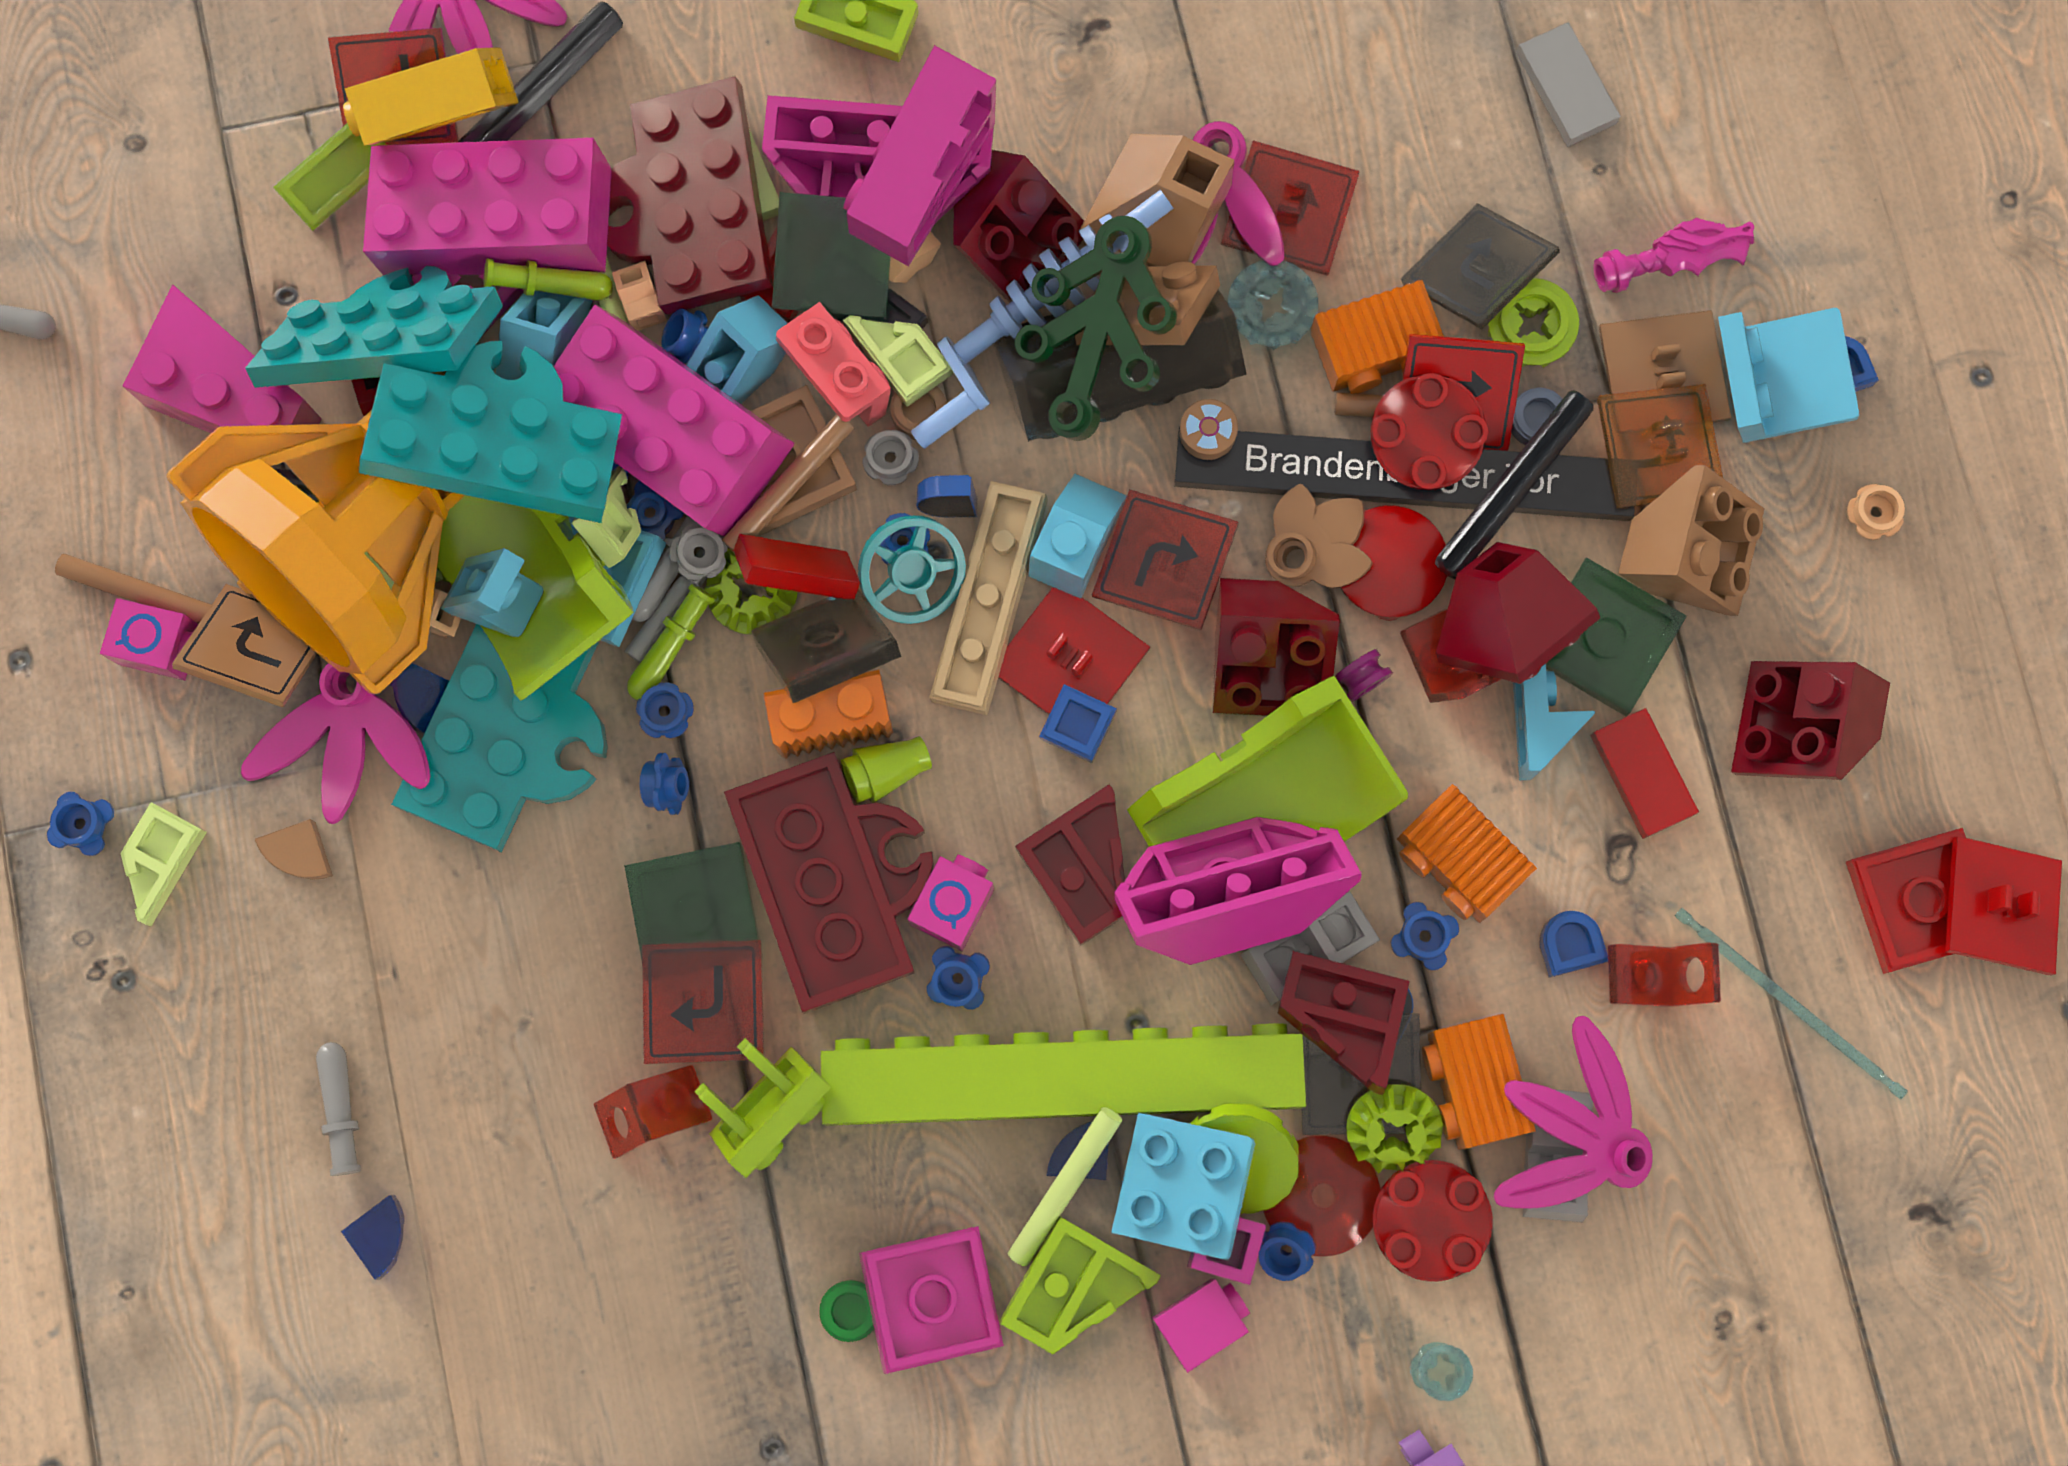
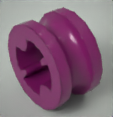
[1335,649,1393,702]

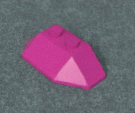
[762,95,994,223]
[1115,817,1362,965]

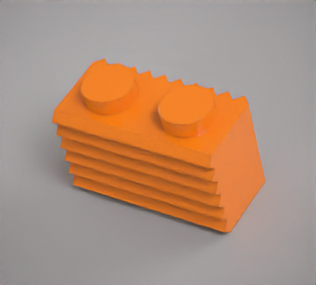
[1311,280,1444,394]
[764,670,893,759]
[1397,784,1537,923]
[1422,1013,1536,1150]

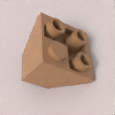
[1080,133,1235,266]
[1618,465,1765,616]

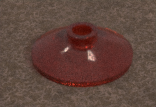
[1263,1136,1380,1257]

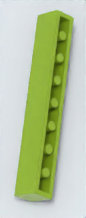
[821,1023,1306,1126]

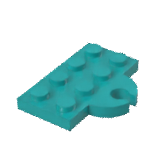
[245,266,503,388]
[359,341,622,523]
[391,624,608,853]

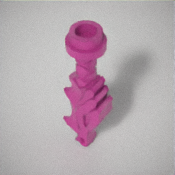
[1593,218,1754,293]

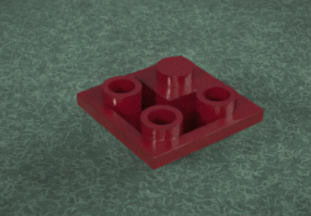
[953,150,1084,303]
[1436,542,1600,684]
[1213,578,1340,716]
[1731,661,1890,780]

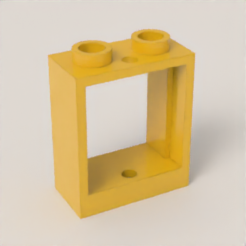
[343,47,519,146]

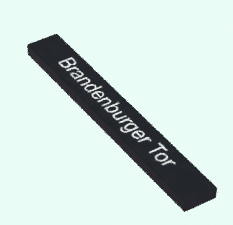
[1174,426,1636,521]

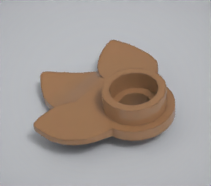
[1265,484,1373,589]

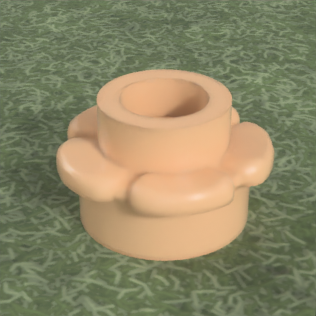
[1847,484,1905,540]

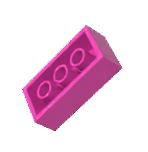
[363,138,611,275]
[554,305,795,536]

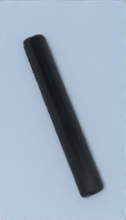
[457,1,623,143]
[1435,390,1594,580]

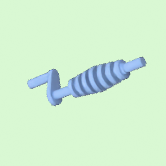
[911,190,1174,449]

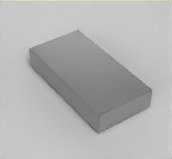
[1516,22,1621,147]

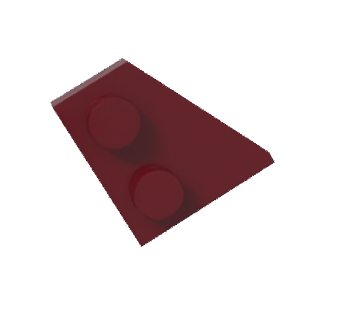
[1015,784,1125,946]
[1277,951,1410,1095]

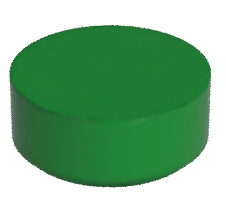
[819,1280,874,1342]

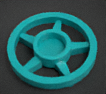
[858,515,966,624]

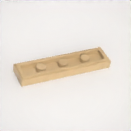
[929,481,1048,716]

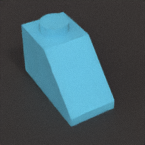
[495,291,593,380]
[687,295,787,404]
[1029,474,1127,599]

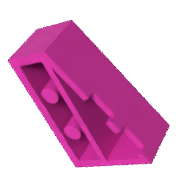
[843,45,996,267]
[122,284,322,464]

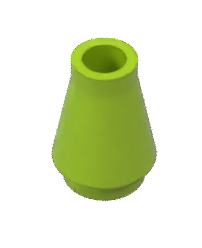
[841,736,932,803]

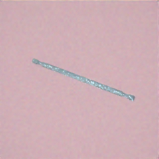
[1675,908,1908,1099]

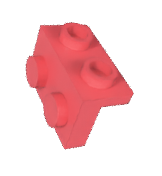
[776,302,891,427]

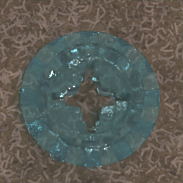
[1227,261,1318,351]

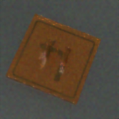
[1597,384,1723,508]

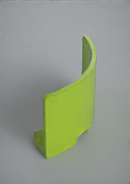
[437,495,634,701]
[1127,676,1408,847]

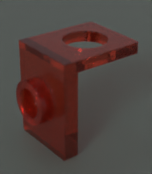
[1400,609,1501,703]
[1608,942,1721,1007]
[594,1065,713,1159]

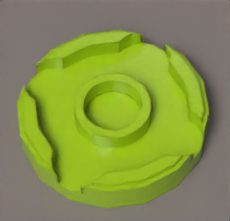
[1189,1104,1299,1214]

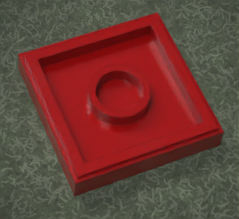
[1845,828,1966,974]

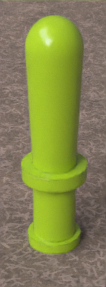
[484,259,613,301]
[627,583,716,700]

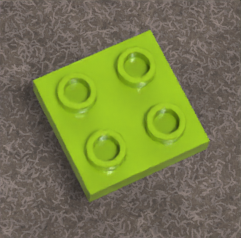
[695,1038,831,1178]

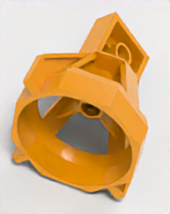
[167,371,465,694]

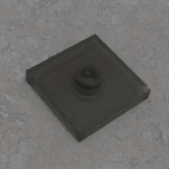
[751,589,901,704]

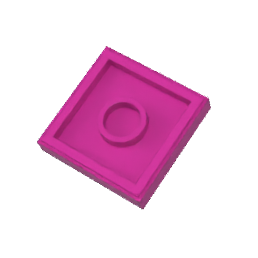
[859,1226,1004,1374]

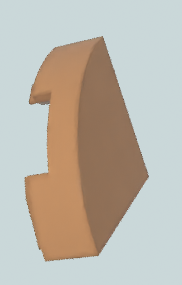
[255,819,333,880]

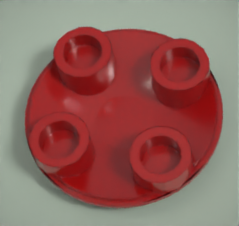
[1370,373,1488,490]
[1340,505,1447,621]
[1372,1160,1493,1282]

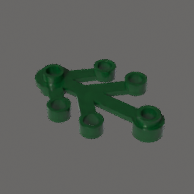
[1015,216,1177,441]

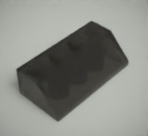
[993,289,1247,442]

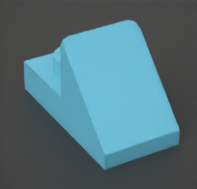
[440,548,543,637]
[1513,664,1595,781]

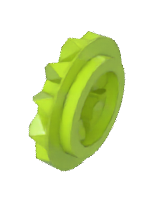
[1488,278,1579,368]
[704,549,798,635]
[1346,1084,1443,1174]

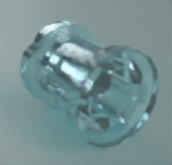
[1410,1342,1473,1401]

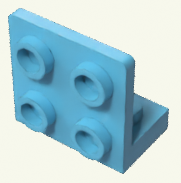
[1718,308,1859,443]
[1111,1113,1255,1260]

